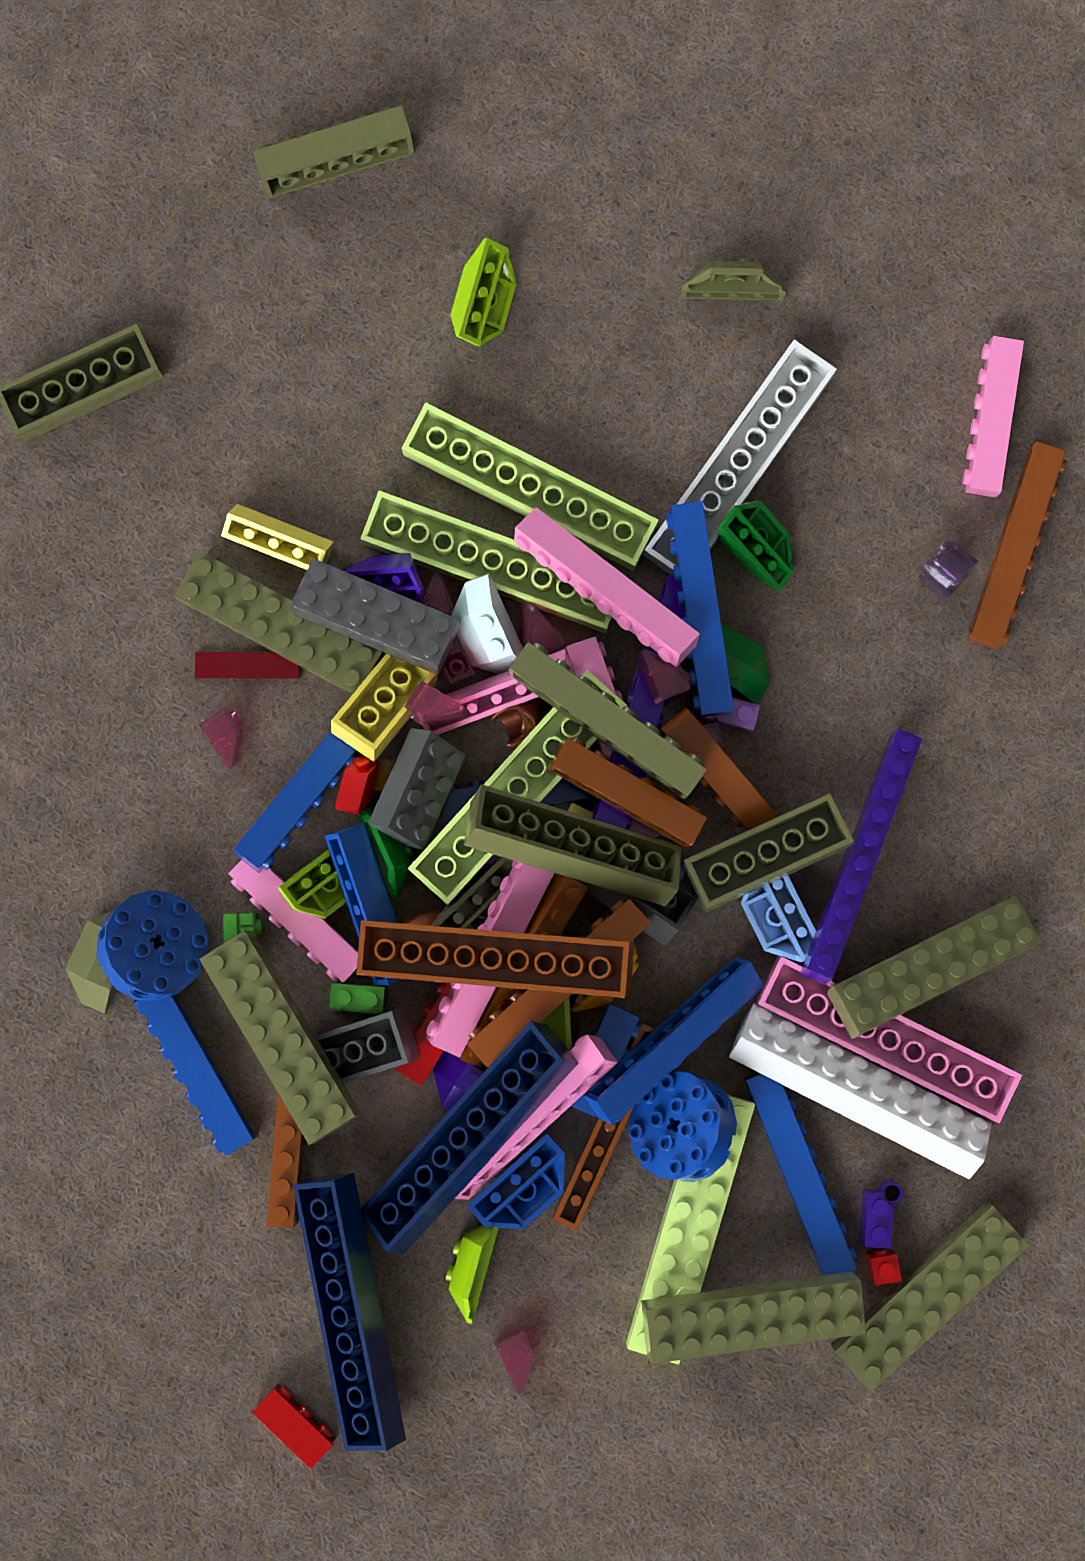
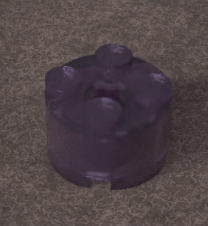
[918,539,979,602]

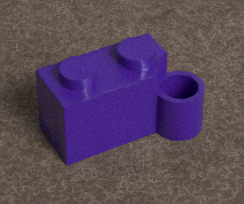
[860,1180,903,1249]

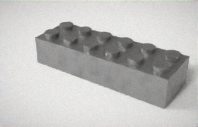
[291,558,460,675]

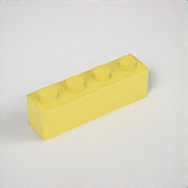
[221,504,334,570]

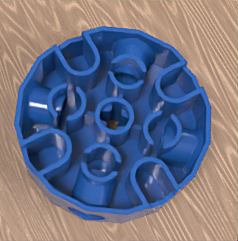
[96,890,209,1001]
[628,1071,737,1182]

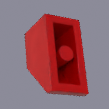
[335,755,379,815]

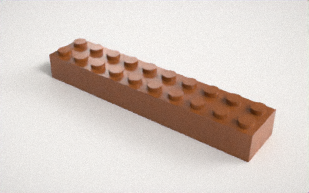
[356,920,635,998]

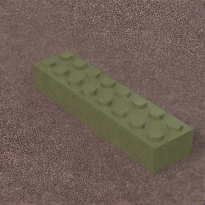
[174,551,385,695]
[509,642,707,799]
[464,784,681,906]
[827,895,1042,1039]
[200,930,361,1145]
[831,1201,1029,1392]
[641,1271,866,1364]

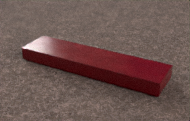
[195,652,300,679]

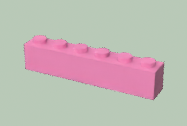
[962,336,1024,498]
[418,649,575,735]
[228,860,358,983]

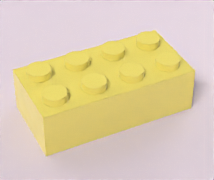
[331,653,437,762]

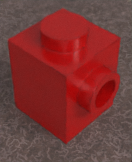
[866,1248,902,1286]

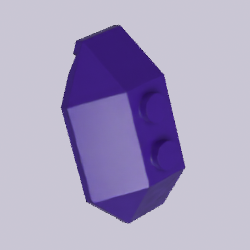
[342,553,423,604]
[433,1051,486,1111]

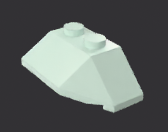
[451,573,523,674]

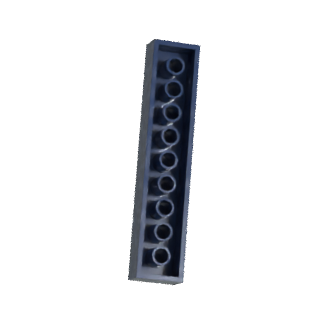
[361,1021,578,1253]
[293,1173,406,1451]

